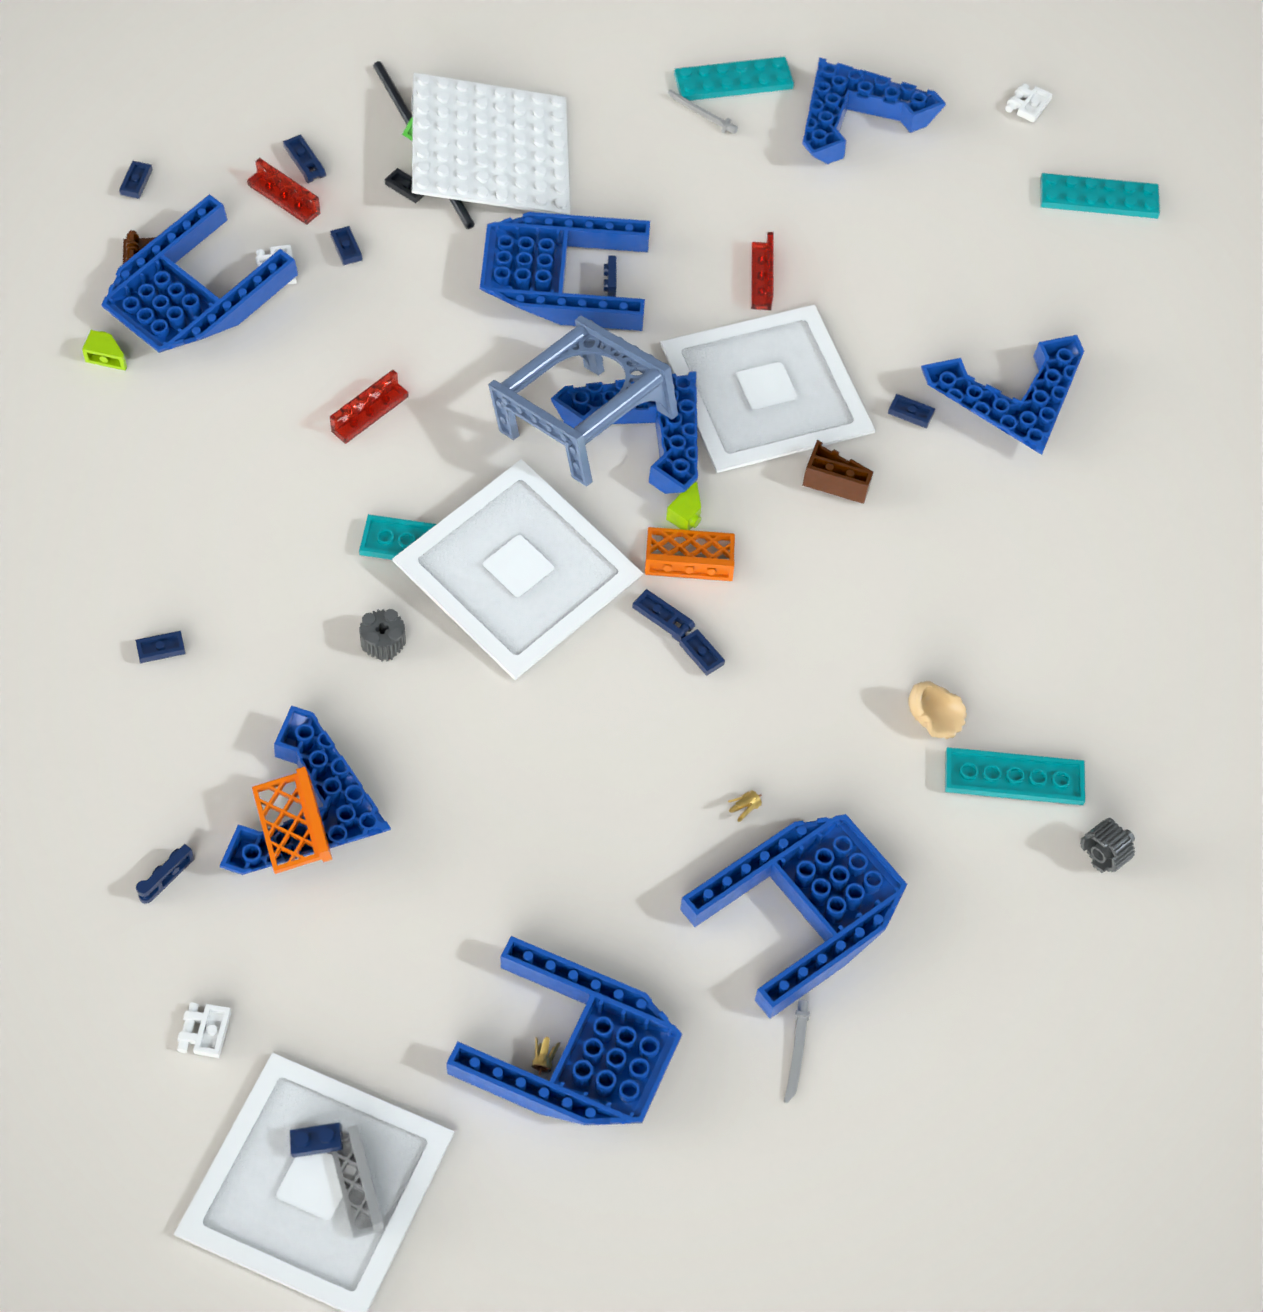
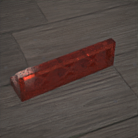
[247,158,320,225]
[751,232,774,310]
[330,370,409,444]

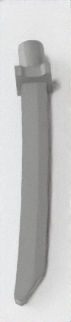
[668,90,738,134]
[784,1000,810,1103]

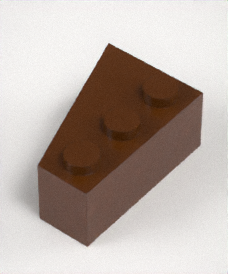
[802,440,874,504]

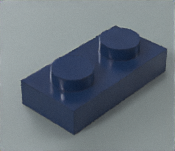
[119,161,153,199]
[330,226,363,266]
[604,255,616,297]
[888,393,935,429]
[679,629,725,676]
[135,631,186,664]
[290,1122,343,1158]

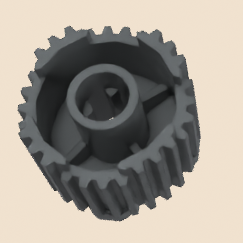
[359,609,406,662]
[1080,818,1135,873]

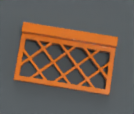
[645,527,735,581]
[252,766,333,874]

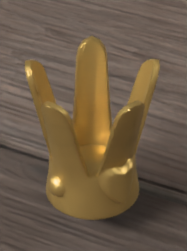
[728,790,762,822]
[532,1037,561,1076]

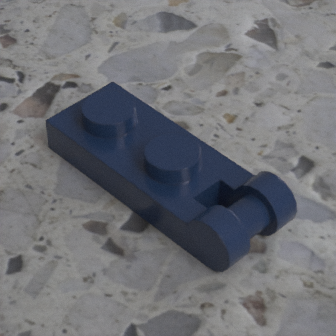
[283,134,326,183]
[632,589,695,642]
[136,844,194,904]

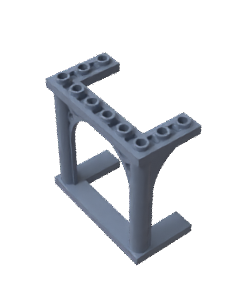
[488,315,678,487]

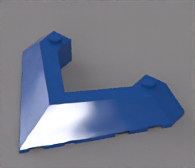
[802,57,946,164]
[921,335,1084,455]
[551,371,698,494]
[220,705,391,875]

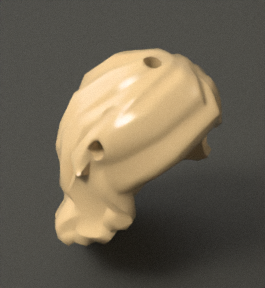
[908,681,967,739]

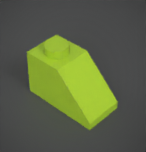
[82,330,127,371]
[666,482,701,530]

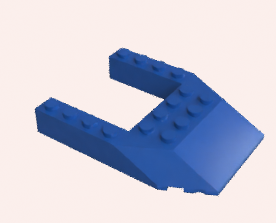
[101,194,298,353]
[480,212,650,331]
[680,814,907,1019]
[446,936,682,1125]

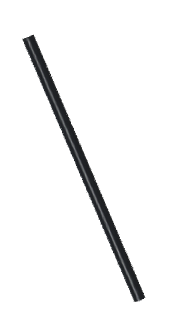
[373,61,475,229]

